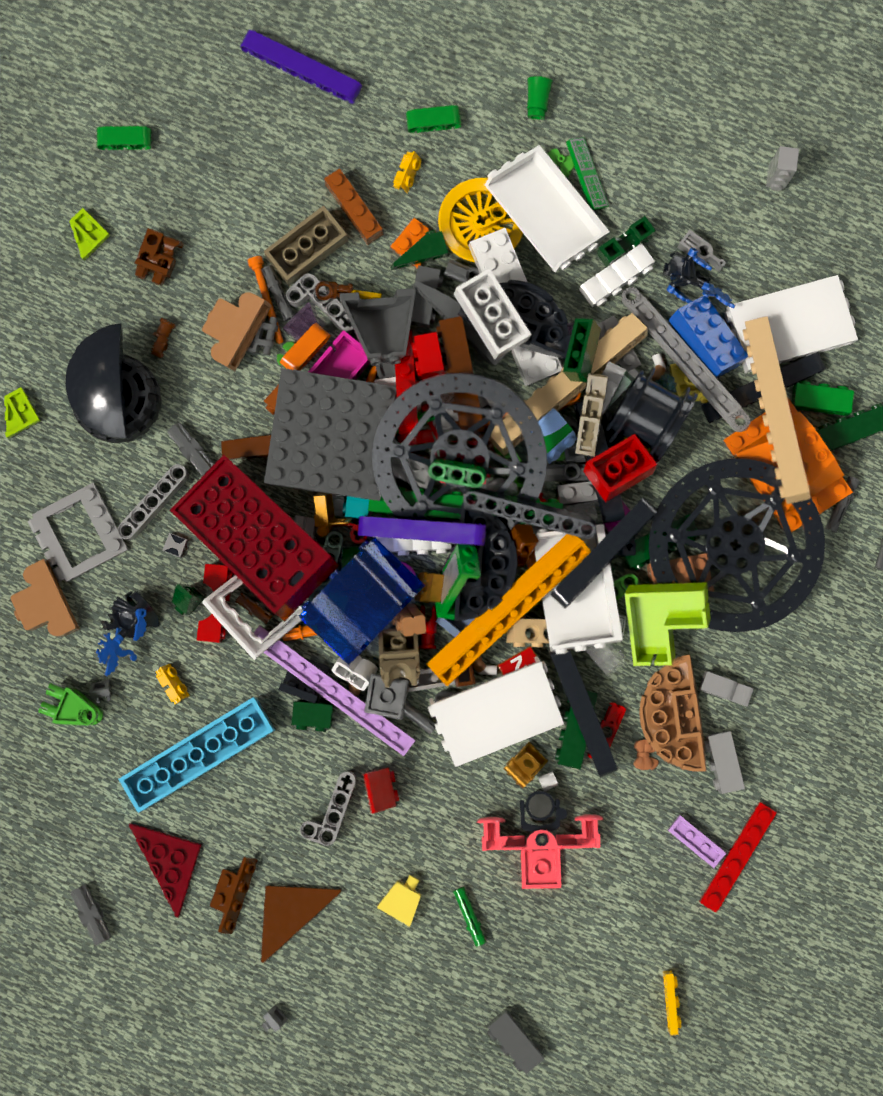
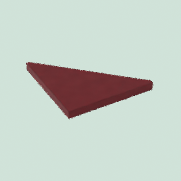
[129,823,202,918]

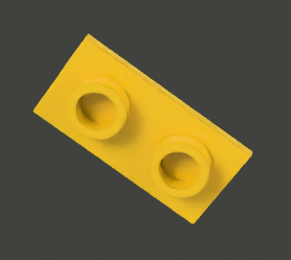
[393,151,422,193]
[155,664,189,705]

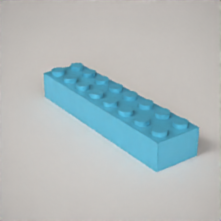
[118,697,276,813]

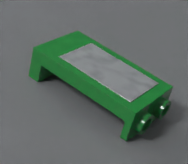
[435,543,480,620]

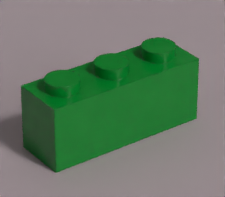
[792,381,854,416]

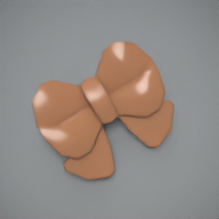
[634,740,659,770]

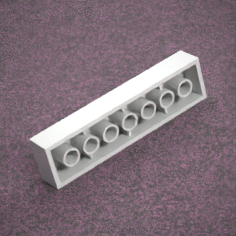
[468,228,562,386]

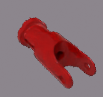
[419,605,437,649]

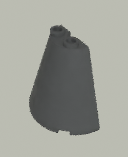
[339,288,416,366]

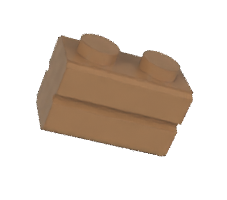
[391,603,426,637]

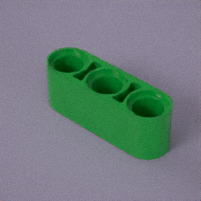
[406,105,462,133]
[97,126,151,150]
[428,459,487,488]

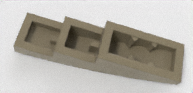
[575,373,609,456]

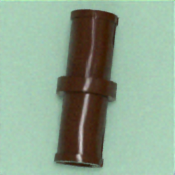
[235,592,273,625]

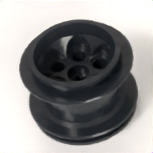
[606,367,698,463]

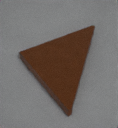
[261,885,341,963]

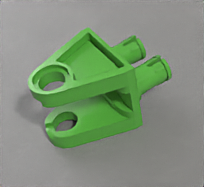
[38,683,103,725]

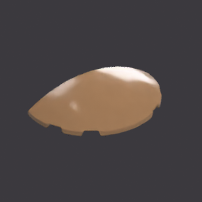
[639,655,707,772]

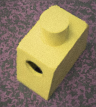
[377,875,421,927]

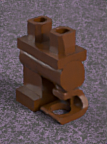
[135,228,184,286]

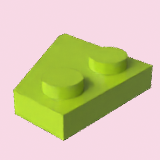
[69,208,110,261]
[4,387,41,439]

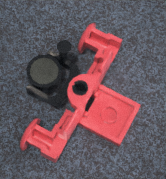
[477,791,603,889]

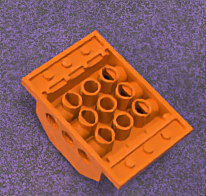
[723,397,853,533]

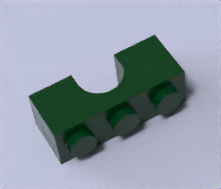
[597,216,656,267]

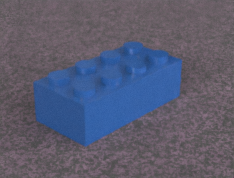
[669,296,748,378]

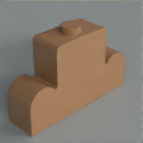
[202,292,272,371]
[10,559,80,637]

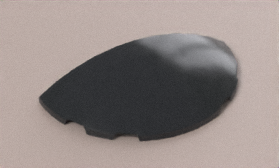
[458,280,570,359]
[65,323,127,439]
[454,503,517,621]

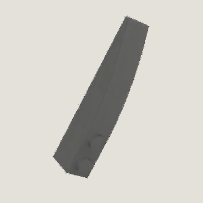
[412,281,507,366]

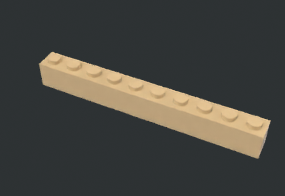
[489,313,648,456]
[742,316,811,504]

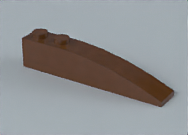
[221,435,271,460]

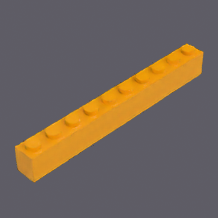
[427,534,591,686]

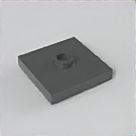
[364,673,410,720]

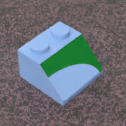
[531,408,577,464]

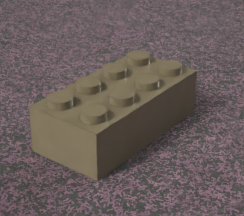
[264,205,348,286]

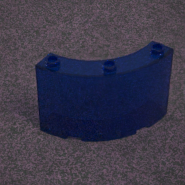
[298,537,425,665]

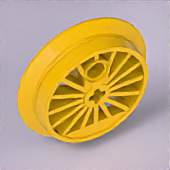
[438,178,523,262]

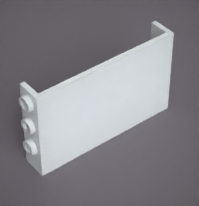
[485,145,610,272]
[724,275,858,374]
[534,524,623,654]
[428,656,564,767]

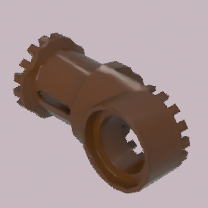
[315,281,353,300]
[151,318,176,359]

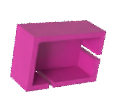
[308,330,371,380]

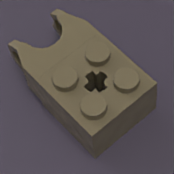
[378,629,420,688]

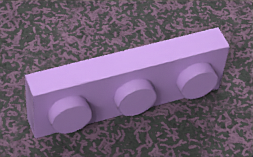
[668,815,726,868]

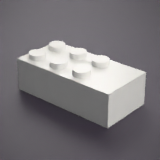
[454,268,531,360]

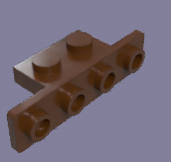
[210,857,258,934]

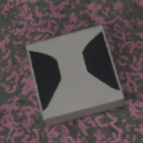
[162,533,188,558]

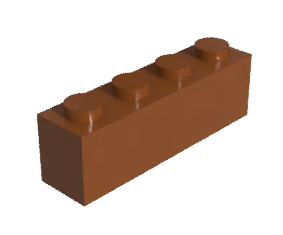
[324,168,383,245]

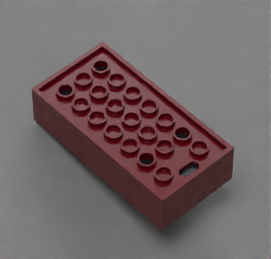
[170,455,339,621]

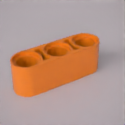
[280,323,331,371]

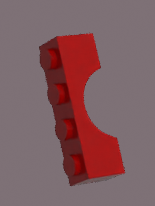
[196,564,233,643]

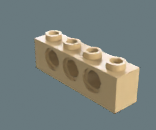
[507,619,550,647]

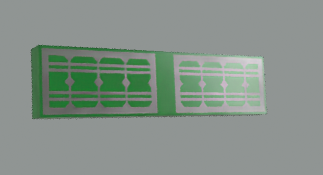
[566,137,609,211]

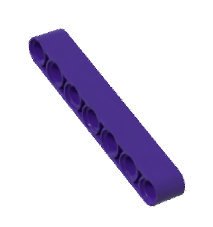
[240,30,362,104]
[358,516,486,545]

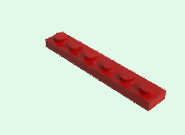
[395,331,419,434]
[699,802,777,913]

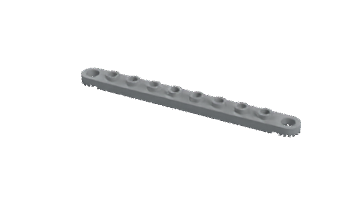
[621,287,751,432]

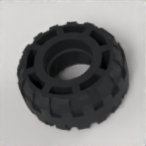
[72,354,162,444]

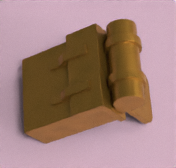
[314,492,352,537]
[414,572,444,603]
[503,742,548,789]

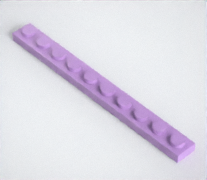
[254,625,415,756]

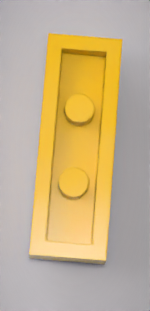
[663,971,681,1035]

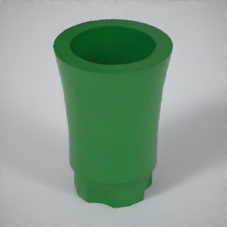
[527,76,553,120]

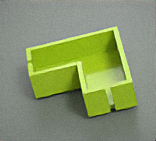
[625,582,711,666]

